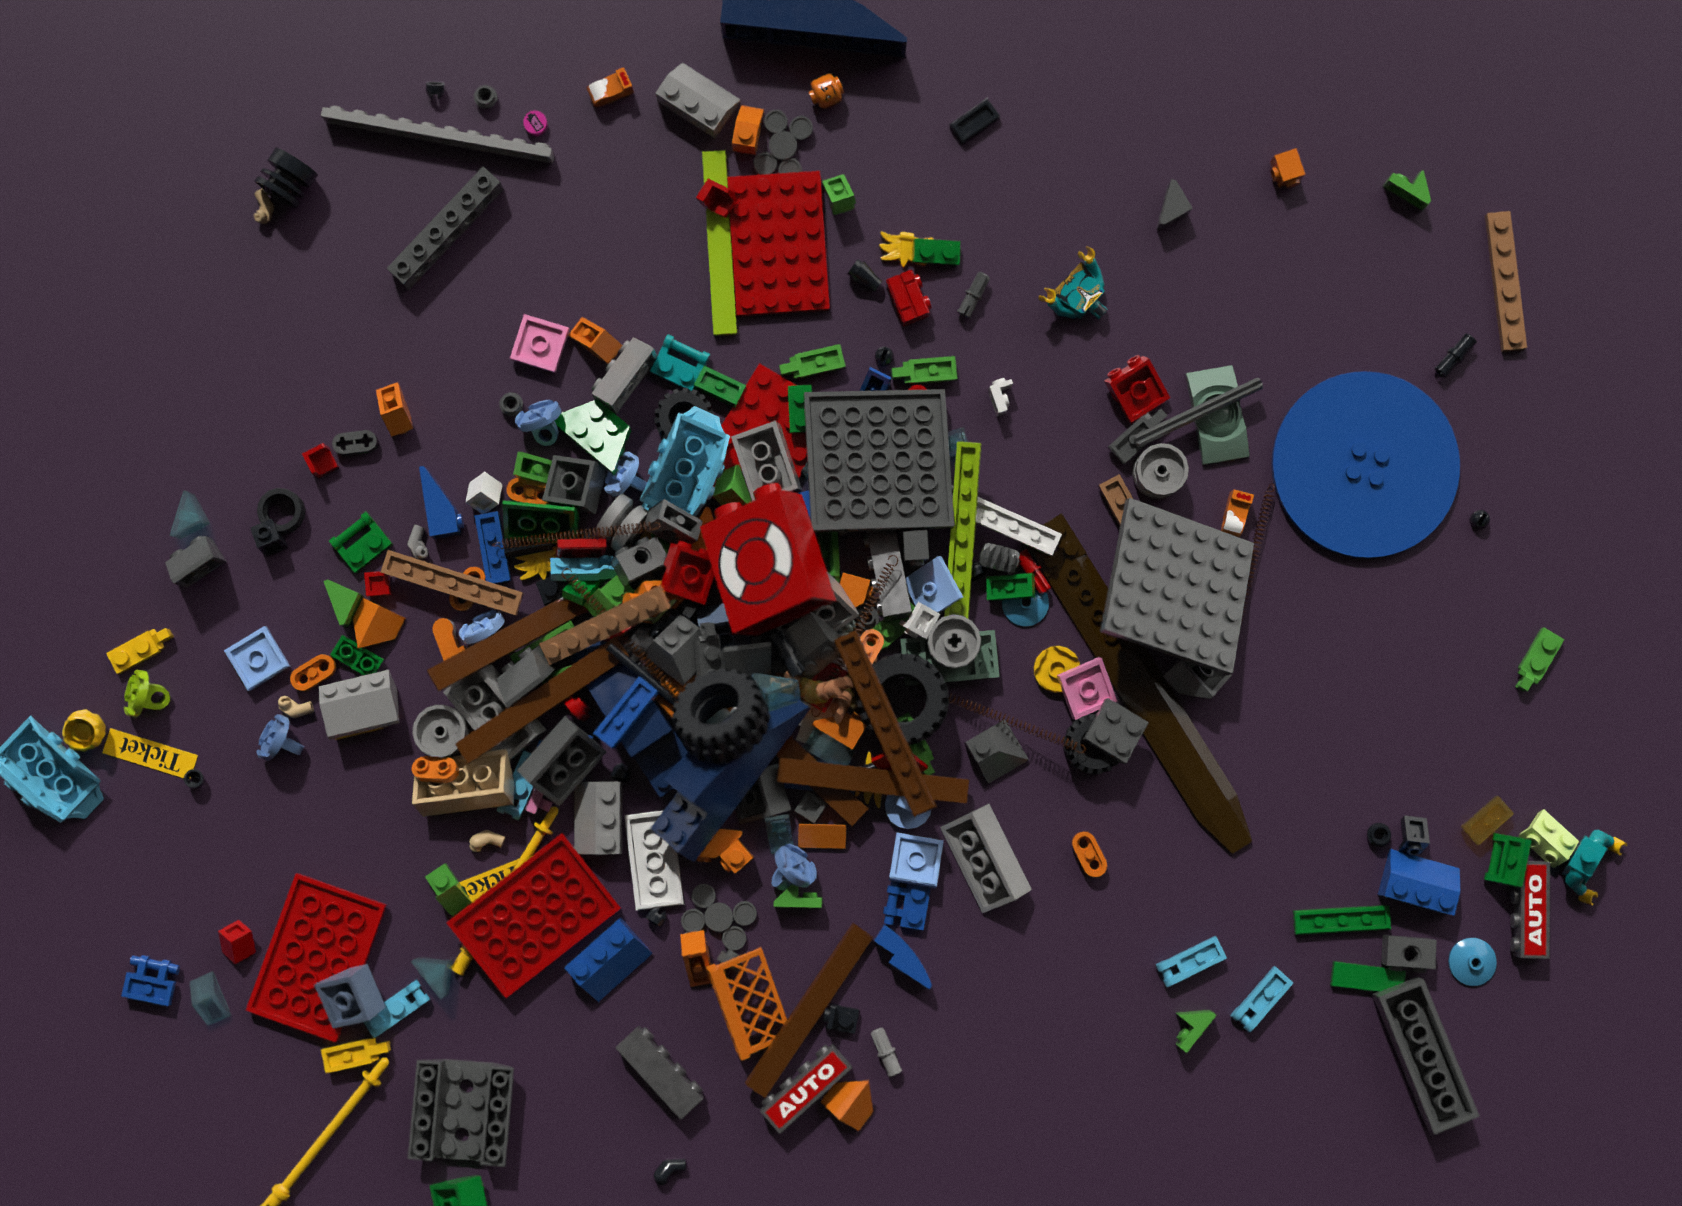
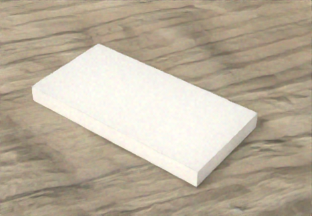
[624,810,684,911]

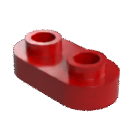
[564,696,591,723]

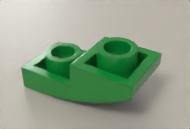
[330,634,384,676]

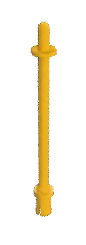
[450,806,559,976]
[260,1058,389,1206]

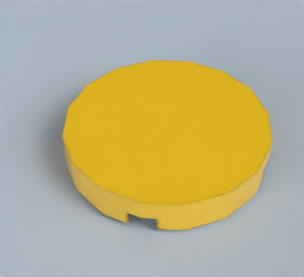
[1033,646,1080,693]

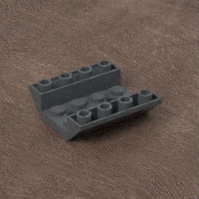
[408,1059,514,1166]

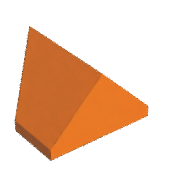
[353,598,406,648]
[821,1081,873,1131]

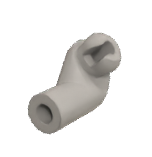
[407,525,428,560]

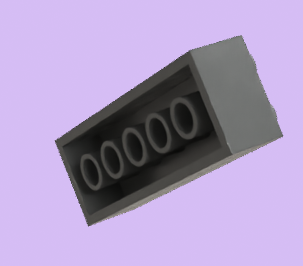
[1372,977,1479,1134]

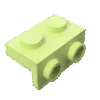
[1519,809,1579,868]

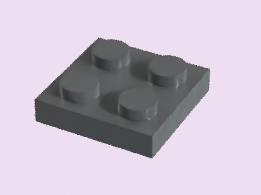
[1083,698,1148,764]

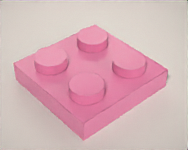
[510,314,570,373]
[1057,657,1118,720]

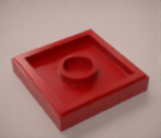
[556,539,606,558]

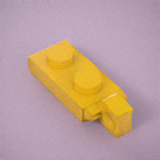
[106,628,174,674]
[321,1038,391,1073]

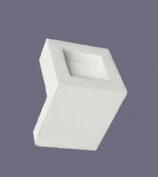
[465,472,502,514]

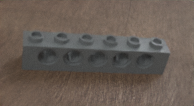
[387,167,504,290]

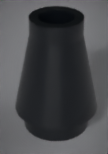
[847,259,883,292]

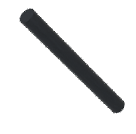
[606,643,678,707]

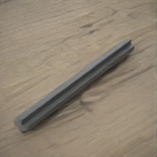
[1133,378,1263,447]

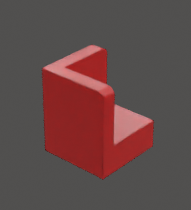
[696,178,738,218]
[302,443,340,478]
[218,920,256,964]

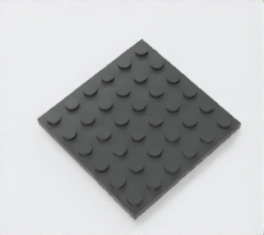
[803,389,954,532]
[1101,498,1254,676]

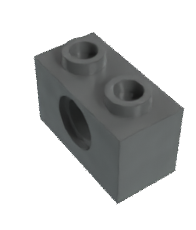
[643,499,703,545]
[902,530,929,569]
[610,536,667,587]
[1381,935,1437,973]

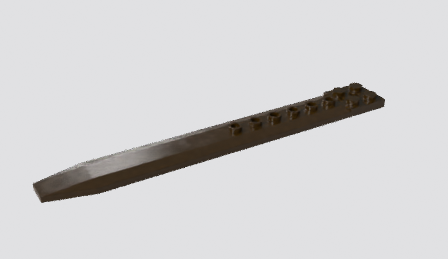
[1026,513,1252,854]

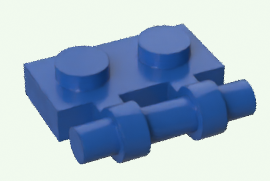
[883,881,931,930]
[121,955,180,1006]

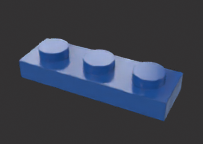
[474,511,511,584]
[593,677,659,750]

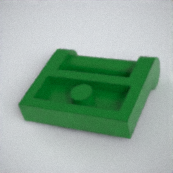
[329,511,393,574]
[1484,833,1532,887]

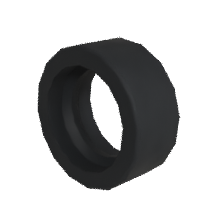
[257,488,306,534]

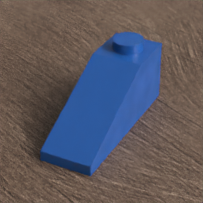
[419,466,464,539]

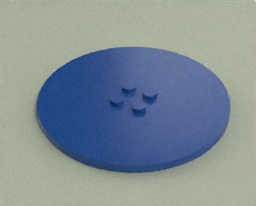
[1271,371,1460,558]

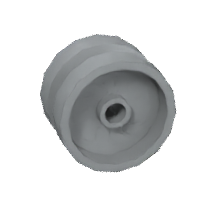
[1132,443,1189,499]
[593,493,648,551]
[927,615,981,669]
[413,705,471,757]

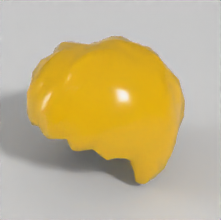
[62,709,106,752]

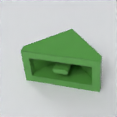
[713,465,752,506]
[324,580,363,627]

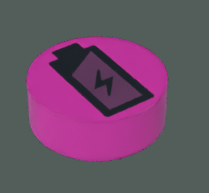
[523,111,548,136]

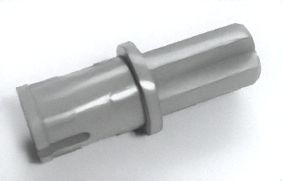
[871,1027,902,1077]

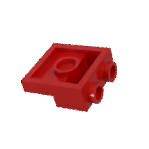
[1104,355,1170,423]
[661,541,714,605]

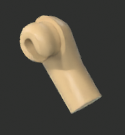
[254,189,274,224]
[278,696,314,718]
[469,830,506,852]

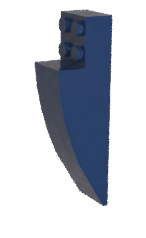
[720,0,907,58]
[569,616,689,797]
[650,689,811,862]

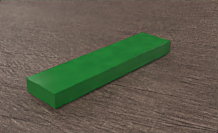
[1293,905,1391,935]

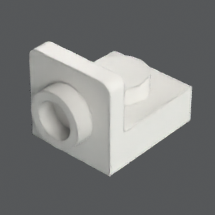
[988,378,1013,417]
[899,602,940,639]

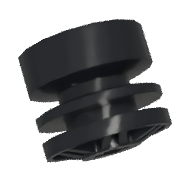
[254,147,318,209]

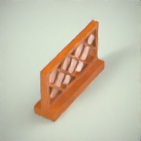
[706,947,787,1061]

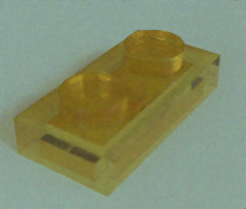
[1461,796,1514,845]

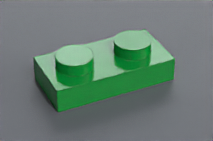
[912,238,960,266]
[694,366,746,408]
[788,385,812,434]
[986,573,1035,602]
[562,579,607,606]

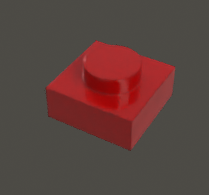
[364,571,391,597]

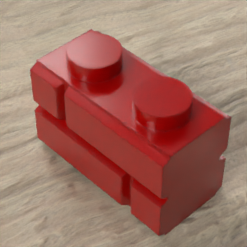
[886,270,932,327]

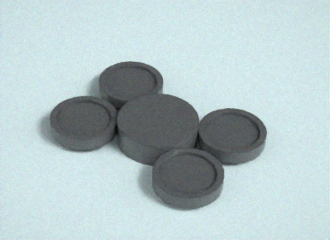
[754,110,813,175]
[681,884,757,950]

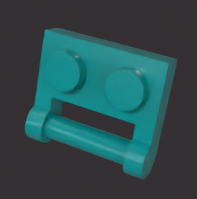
[650,334,711,391]

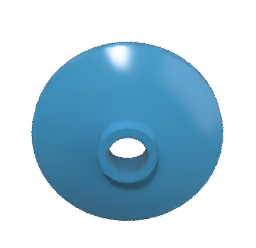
[1002,587,1049,626]
[1448,938,1497,986]

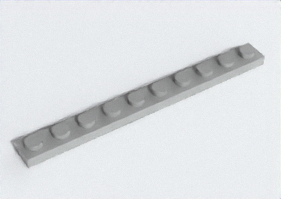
[321,106,555,164]

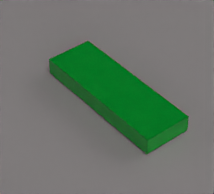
[1330,961,1406,992]

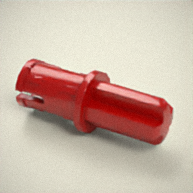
[1019,549,1051,594]

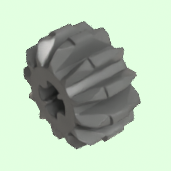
[979,543,1020,574]

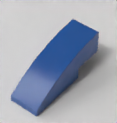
[874,924,932,989]

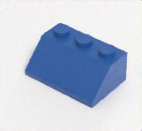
[1378,849,1460,916]
[564,918,653,1002]

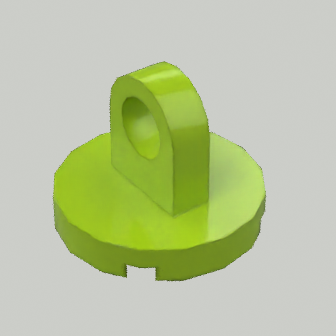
[124,669,170,717]

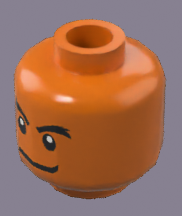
[808,74,844,109]

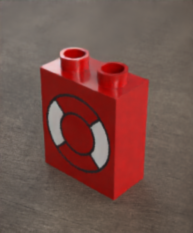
[700,483,836,637]

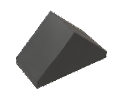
[1156,179,1193,230]

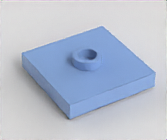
[905,556,963,613]
[224,626,291,691]
[889,833,943,888]

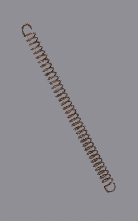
[1239,483,1275,634]
[492,521,660,549]
[811,555,898,717]
[562,568,680,702]
[918,685,1086,753]

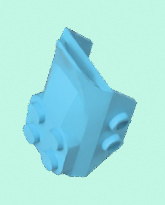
[640,406,730,517]
[0,716,104,823]

